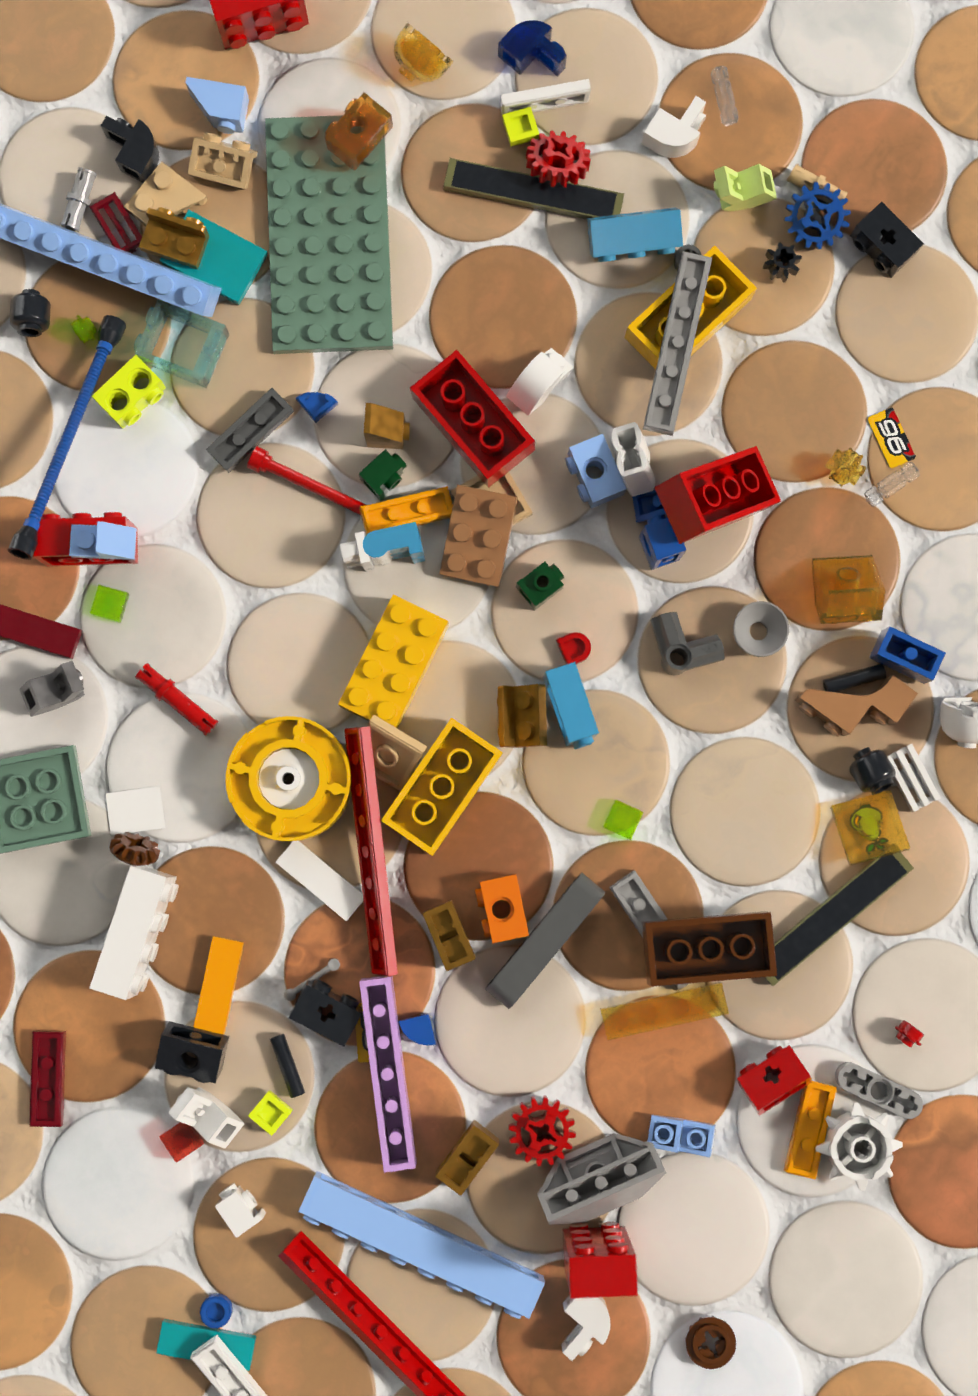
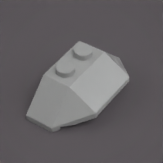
[537,1133,666,1225]

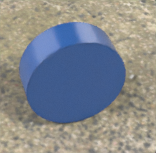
[200,1293,233,1329]

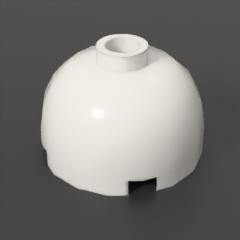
[940,696,978,748]

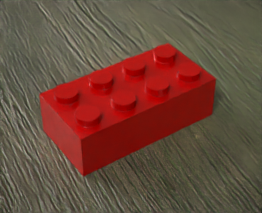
[410,350,535,488]
[654,446,781,544]
[562,1222,638,1299]

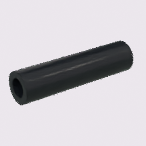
[823,664,886,692]
[270,1034,305,1098]

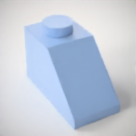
[185,77,249,134]

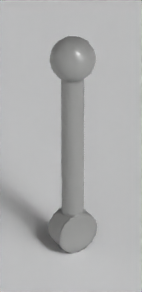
[284,958,340,1001]

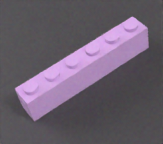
[359,976,417,1173]

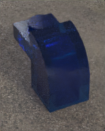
[498,20,567,77]

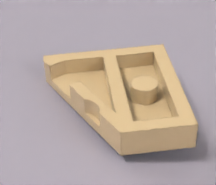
[124,161,208,226]

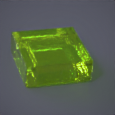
[90,585,130,623]
[603,799,644,840]

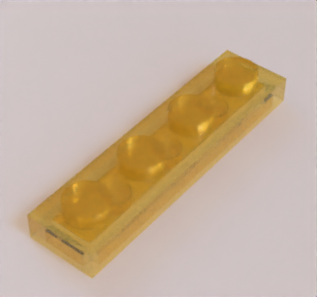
[600,982,729,1040]

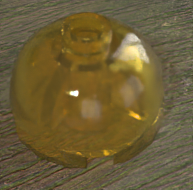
[393,23,454,83]

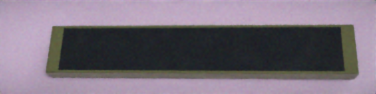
[444,158,624,219]
[765,844,914,986]

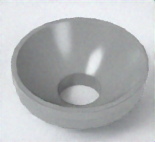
[733,601,789,657]

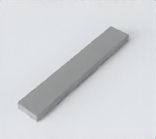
[643,251,712,436]

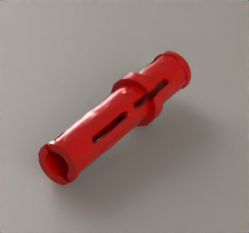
[135,663,219,736]

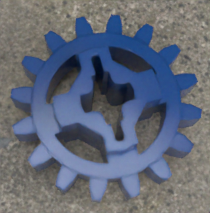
[784,182,851,250]

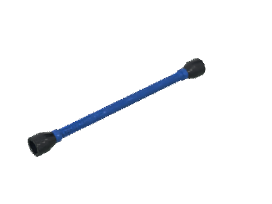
[8,315,127,560]

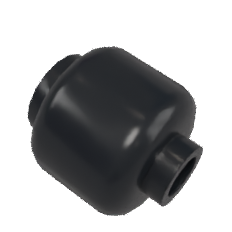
[10,289,51,337]
[849,747,896,795]

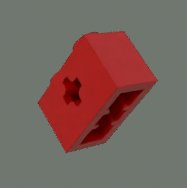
[737,1045,812,1116]

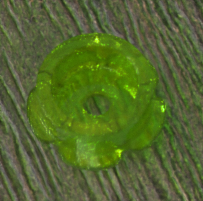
[70,315,97,344]

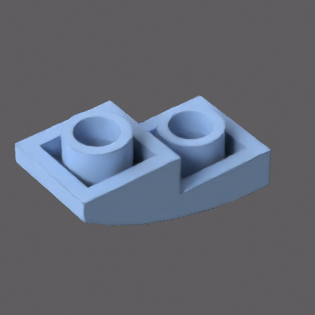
[647,1115,716,1157]

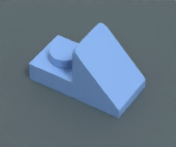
[69,521,137,560]

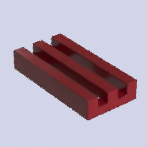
[89,192,142,254]

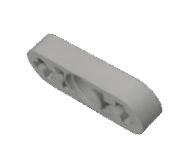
[835,1062,923,1119]

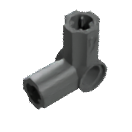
[650,612,725,676]

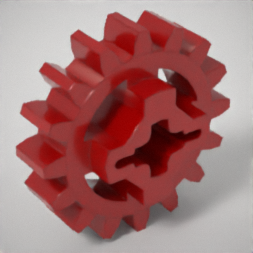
[526,131,591,188]
[508,1095,576,1166]

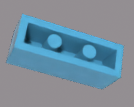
[587,207,683,262]

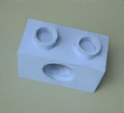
[565,434,626,508]

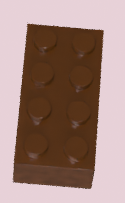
[642,911,777,987]

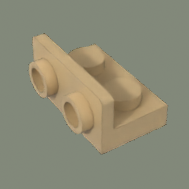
[188,132,258,189]

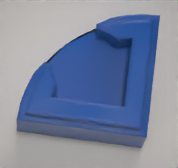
[296,392,338,423]
[398,1013,436,1045]

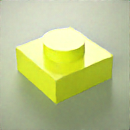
[502,107,539,147]
[248,1090,293,1136]

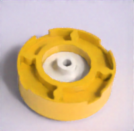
[225,716,351,841]

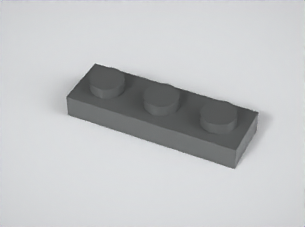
[206,388,294,473]

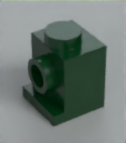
[359,449,407,501]
[516,561,565,611]

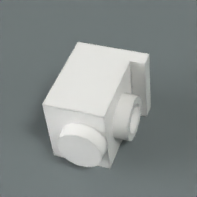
[215,1183,266,1238]

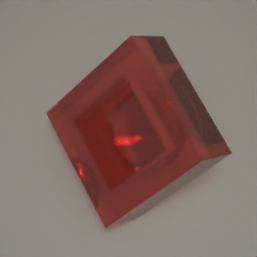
[159,1122,204,1163]

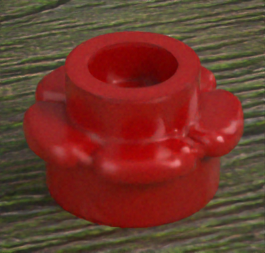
[895,1020,925,1048]

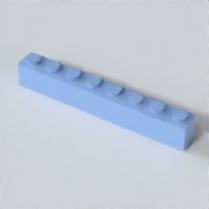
[0,204,222,317]
[298,1171,545,1319]

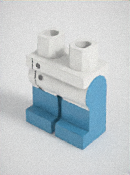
[340,522,425,572]

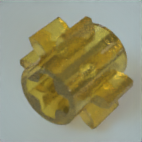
[825,448,866,487]

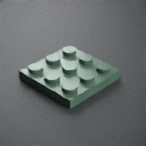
[0,745,92,854]

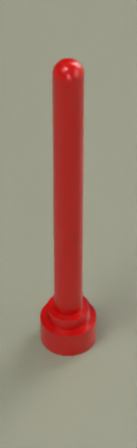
[247,446,366,515]

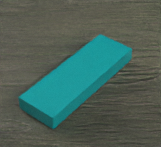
[156,1319,257,1371]

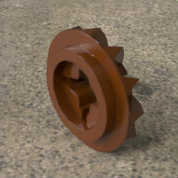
[109,832,160,866]
[685,1316,736,1369]

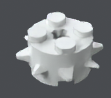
[816,1102,903,1191]

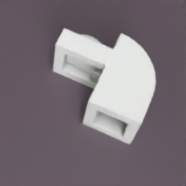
[641,96,706,158]
[506,348,574,416]
[168,1087,245,1149]
[561,1295,610,1361]

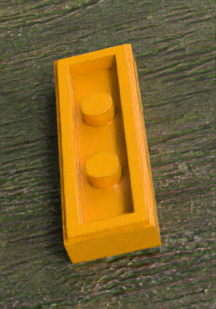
[359,486,453,535]
[193,936,244,1035]
[784,1080,837,1180]

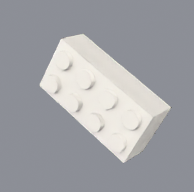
[89,866,179,1000]

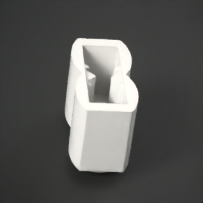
[612,422,655,497]

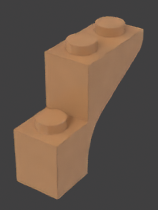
[795,675,918,737]

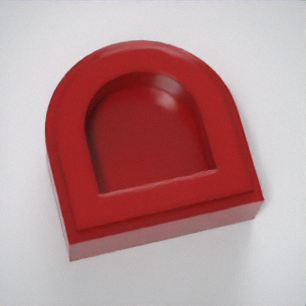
[556,632,591,665]

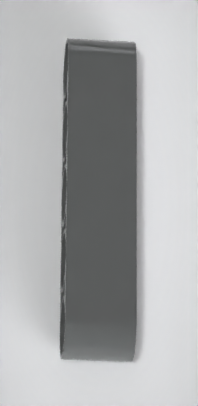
[485,872,606,1009]

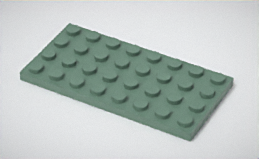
[265,114,393,354]

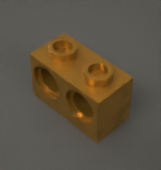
[422,900,476,972]
[435,1120,499,1196]

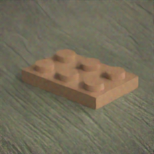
[439,484,518,587]

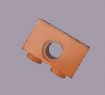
[475,874,529,943]

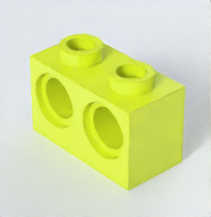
[92,354,166,429]

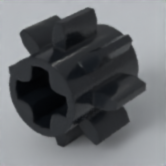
[763,242,802,283]

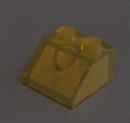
[812,555,886,624]

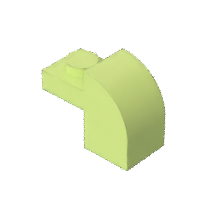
[714,164,777,211]

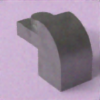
[20,661,85,717]

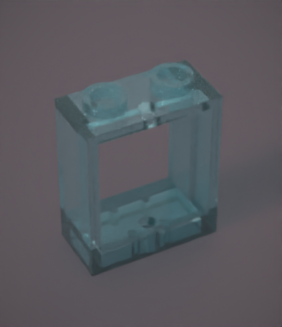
[134,299,229,388]

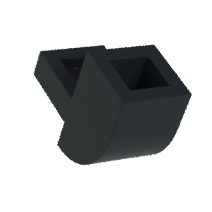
[100,115,159,183]

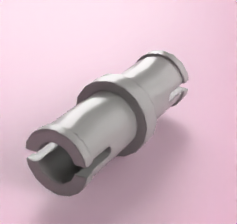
[60,167,97,232]

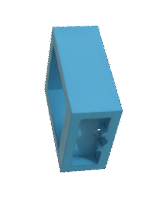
[543,662,599,750]

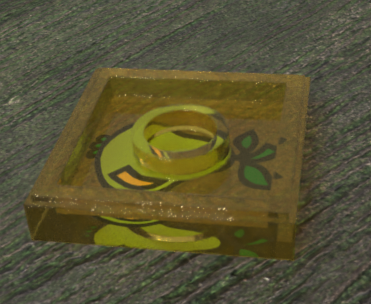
[830,790,910,866]

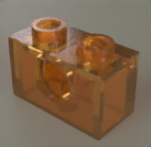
[325,92,393,171]

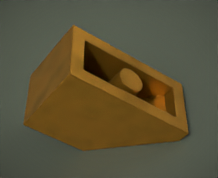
[364,403,410,449]

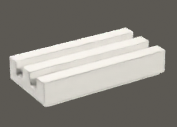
[887,744,941,812]

